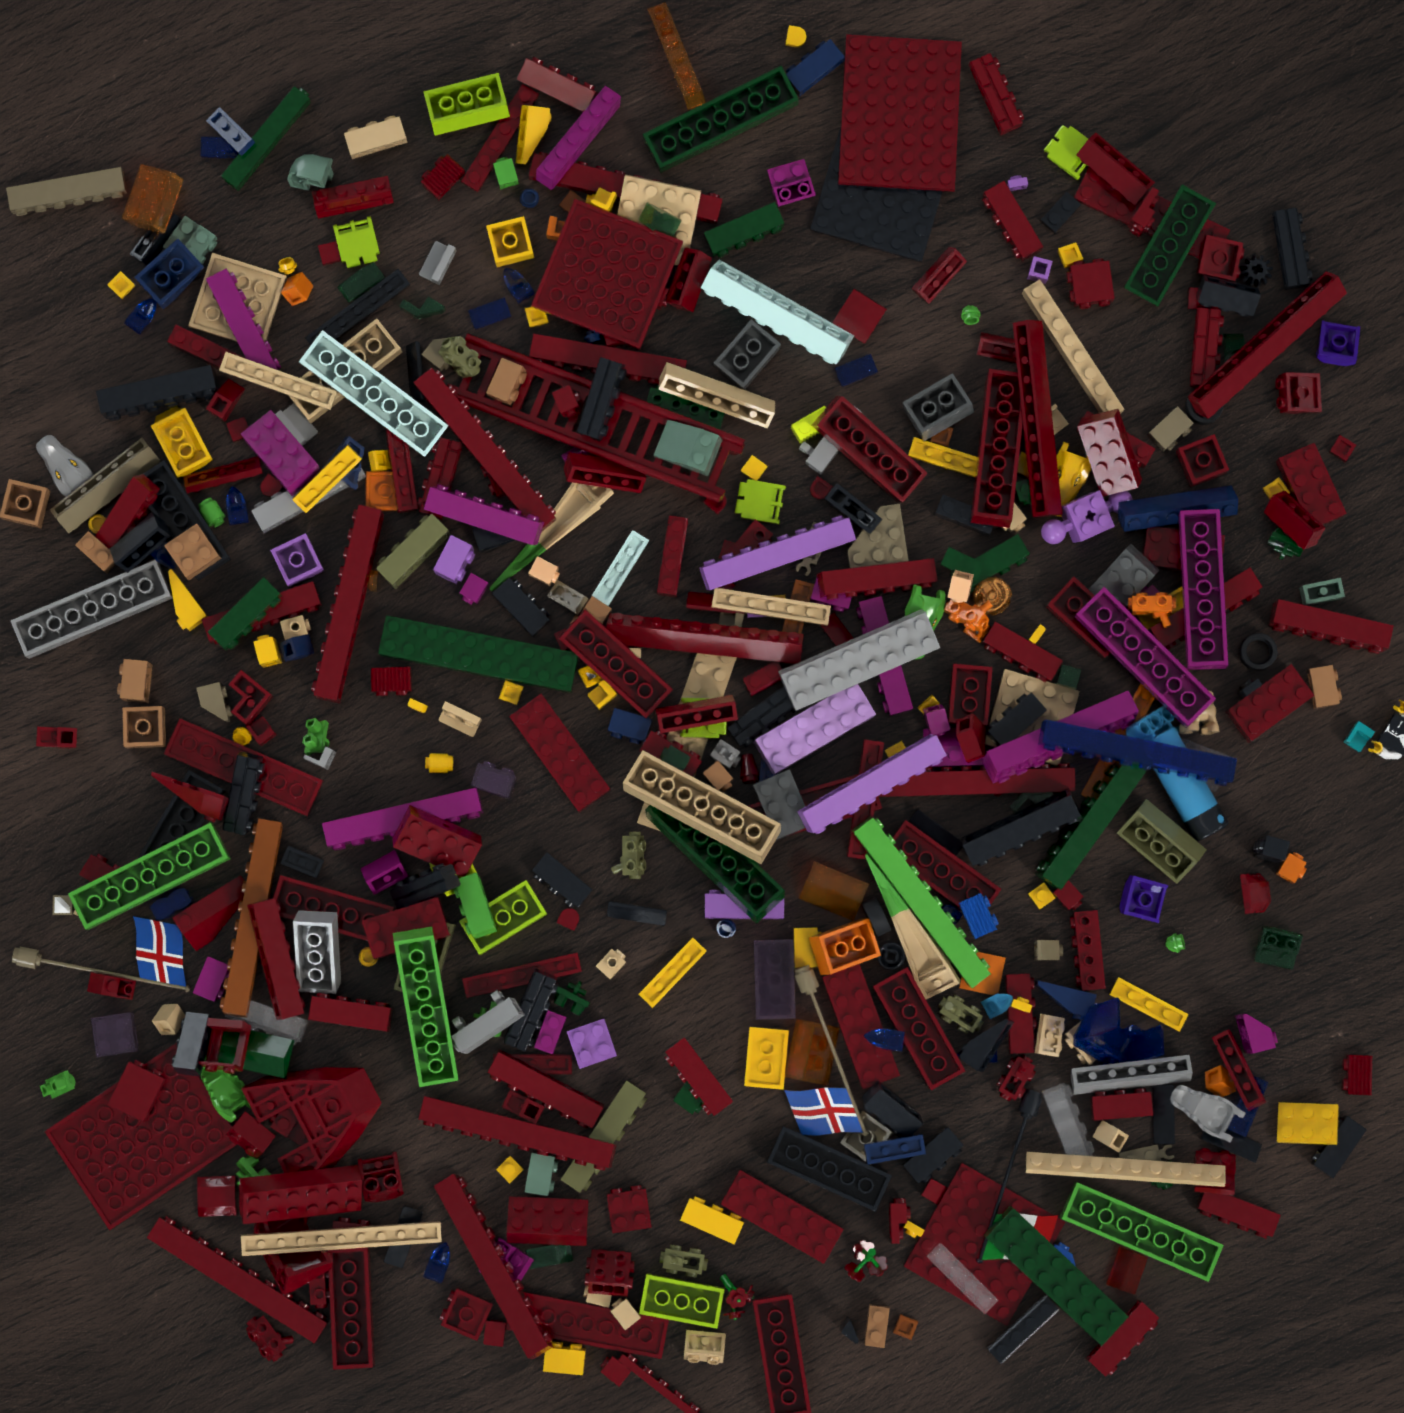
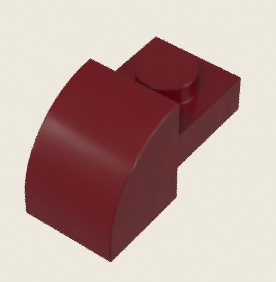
[36,726,77,748]
[502,1090,545,1124]

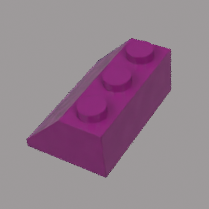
[923,728,984,768]
[1235,1014,1278,1054]

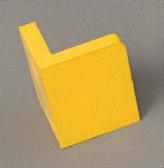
[590,188,617,212]
[588,679,617,710]

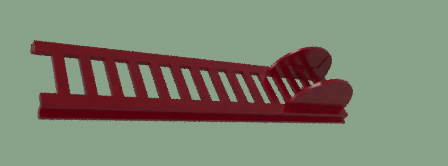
[447,334,745,502]

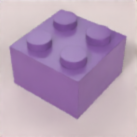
[270,533,324,588]
[433,535,475,585]
[567,1019,617,1069]

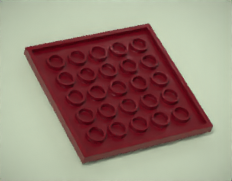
[531,199,683,349]
[904,1163,1065,1326]

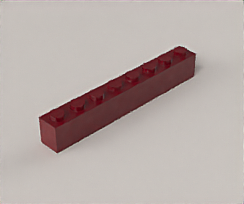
[529,334,687,385]

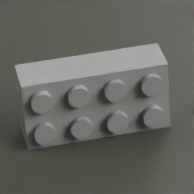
[293,910,341,994]

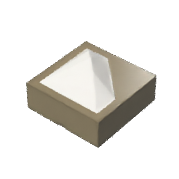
[52,895,73,915]

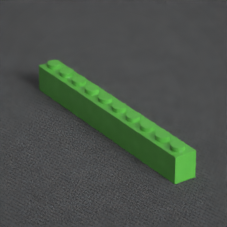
[851,816,991,988]

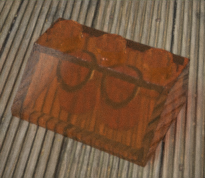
[799,861,869,921]
[785,1019,839,1086]

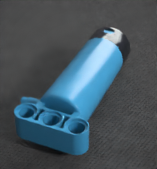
[1126,706,1229,842]

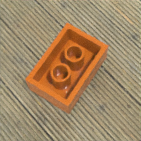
[809,918,881,975]

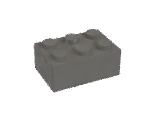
[713,319,781,390]
[902,373,974,441]
[1088,544,1159,607]
[753,770,805,841]

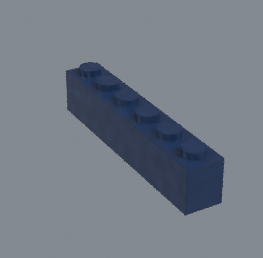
[1118,485,1238,532]

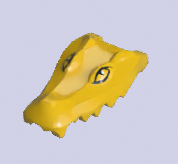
[1056,442,1091,517]

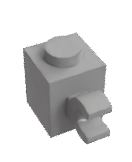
[710,739,741,770]

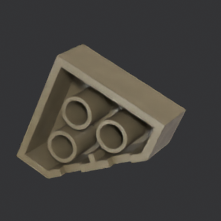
[847,504,909,568]

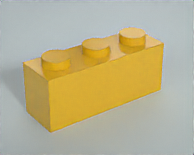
[680,1196,744,1244]

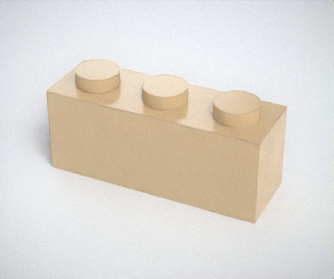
[344,116,408,159]

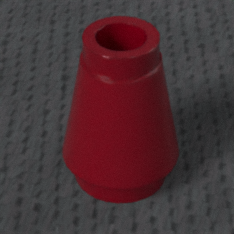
[740,754,760,784]

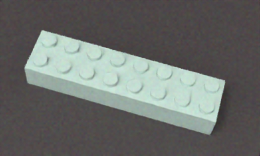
[701,259,854,364]
[298,330,449,457]

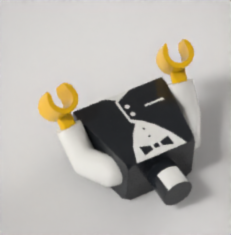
[1368,699,1404,759]

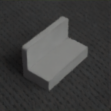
[419,241,457,285]
[275,403,318,446]
[303,747,336,770]

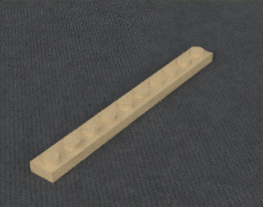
[1026,1152,1226,1187]
[241,1221,442,1256]

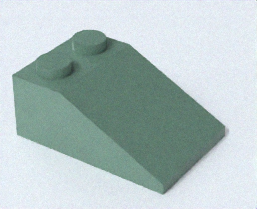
[653,420,722,476]

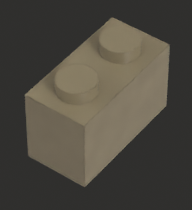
[1147,406,1193,452]

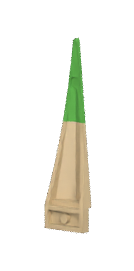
[490,482,614,592]
[865,853,961,999]

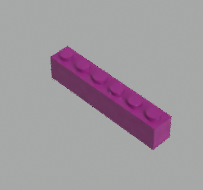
[536,86,621,190]
[206,268,281,370]
[424,484,544,545]
[856,596,913,716]

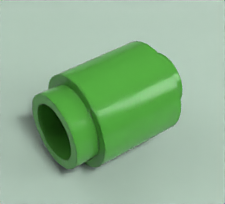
[198,497,226,528]

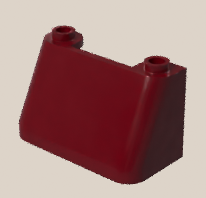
[254,1217,333,1295]

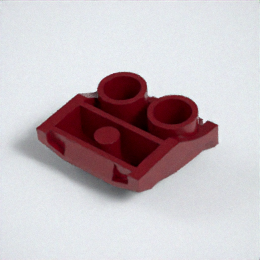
[1240,873,1271,914]
[358,1152,404,1202]
[197,1176,238,1217]

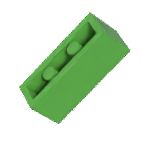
[454,872,497,939]

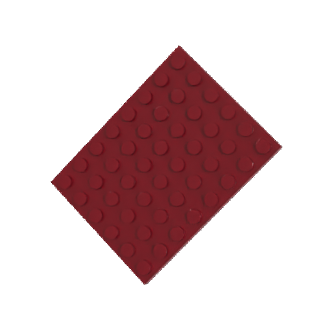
[838,34,962,192]
[44,1043,238,1231]

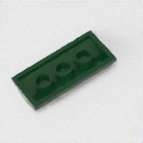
[218,1030,294,1079]

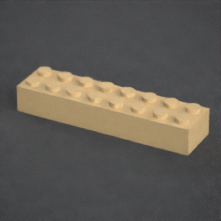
[623,750,781,864]

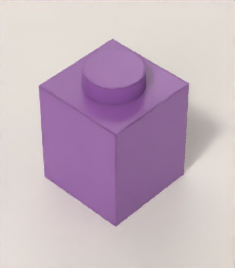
[1027,256,1053,284]

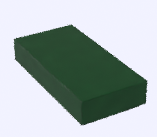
[940,547,984,582]

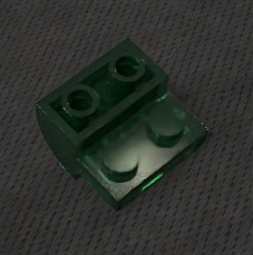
[1254,925,1303,970]

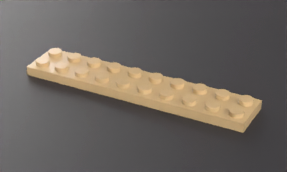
[637,653,737,832]

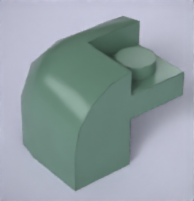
[287,154,334,191]

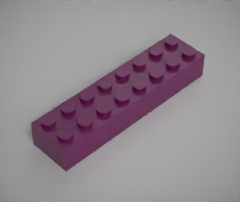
[1179,509,1228,670]
[1075,587,1216,728]
[983,691,1139,783]
[322,788,483,851]

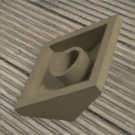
[840,1111,893,1165]

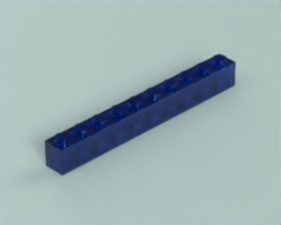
[1038,719,1237,786]

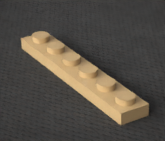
[219,352,337,410]
[711,588,831,626]

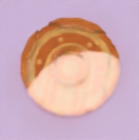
[973,577,1012,615]

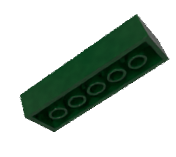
[1124,185,1216,307]

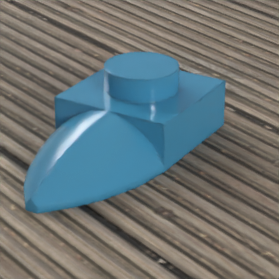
[981,993,1013,1019]

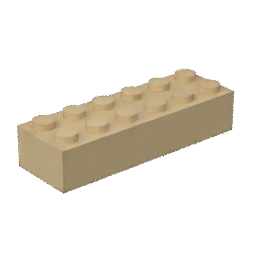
[288,319,403,424]

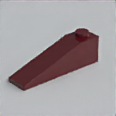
[151,772,229,822]
[173,875,244,951]

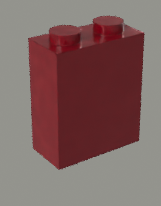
[108,1060,167,1122]

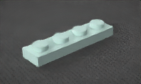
[591,530,649,606]

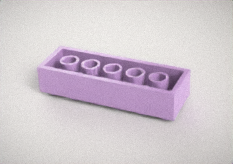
[753,684,876,776]

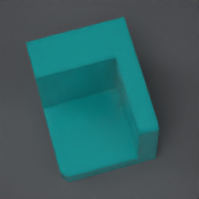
[1343,721,1375,752]

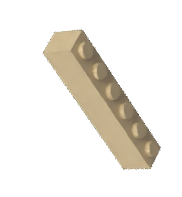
[659,362,775,429]

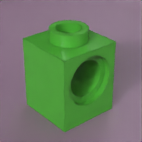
[493,157,519,190]

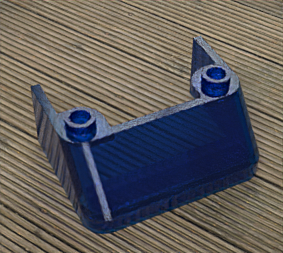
[1073,998,1164,1065]

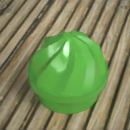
[961,305,981,325]
[1166,933,1185,953]

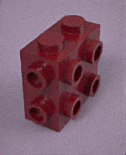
[1066,258,1115,309]
[585,1249,635,1297]

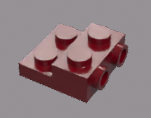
[1128,187,1159,237]
[1197,235,1244,281]
[1275,372,1322,414]
[270,1107,309,1146]
[1194,1148,1236,1195]
[607,1185,652,1234]
[889,1198,911,1244]
[439,1288,493,1341]

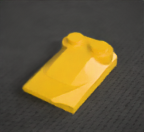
[151,407,213,477]

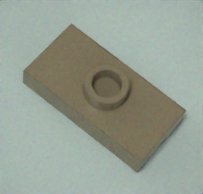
[547,580,588,615]

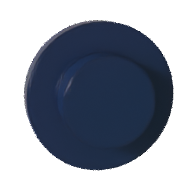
[520,189,539,208]
[584,331,603,344]
[716,919,736,938]

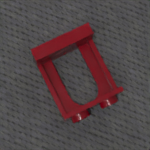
[198,1018,251,1074]

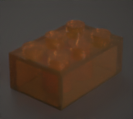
[122,164,184,234]

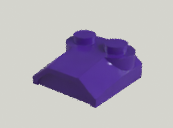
[1316,320,1360,366]
[1120,875,1168,923]

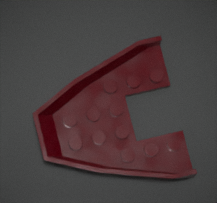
[241,1067,382,1173]

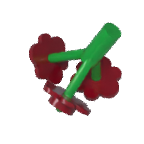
[845,1240,888,1282]
[720,1274,755,1320]

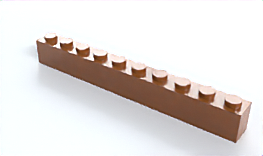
[220,819,283,1018]

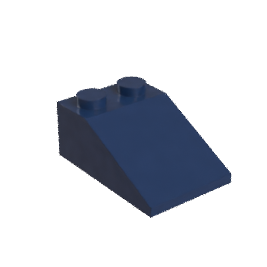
[135,239,204,310]
[1035,981,1097,1021]

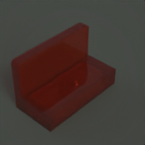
[1107,1247,1148,1294]

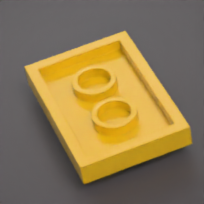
[744,1027,789,1090]
[1277,1102,1339,1145]

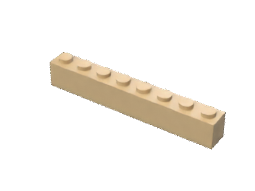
[1022,279,1124,414]

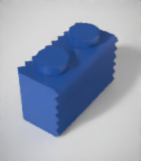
[959,893,999,939]

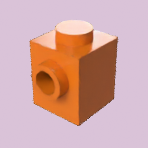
[1275,852,1307,884]

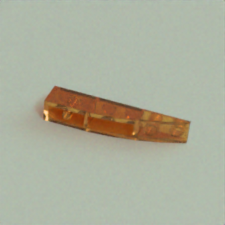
[648,2,706,110]

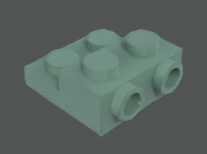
[163,215,217,265]

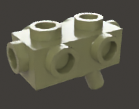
[438,336,482,378]
[611,832,646,879]
[938,994,984,1034]
[659,1244,708,1277]

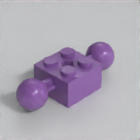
[1041,490,1133,544]

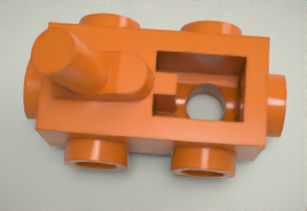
[1128,592,1176,628]
[944,599,993,633]

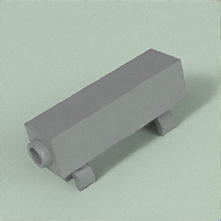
[799,406,862,475]
[451,990,525,1054]

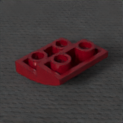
[832,289,887,344]

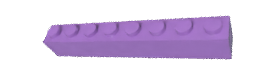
[699,515,856,590]
[797,734,947,834]

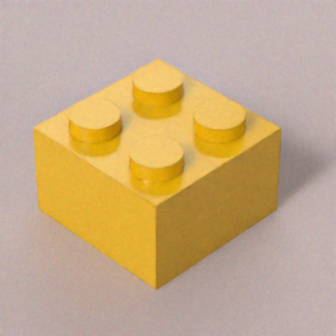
[486,216,534,267]
[543,1341,586,1375]

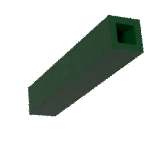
[221,86,311,191]

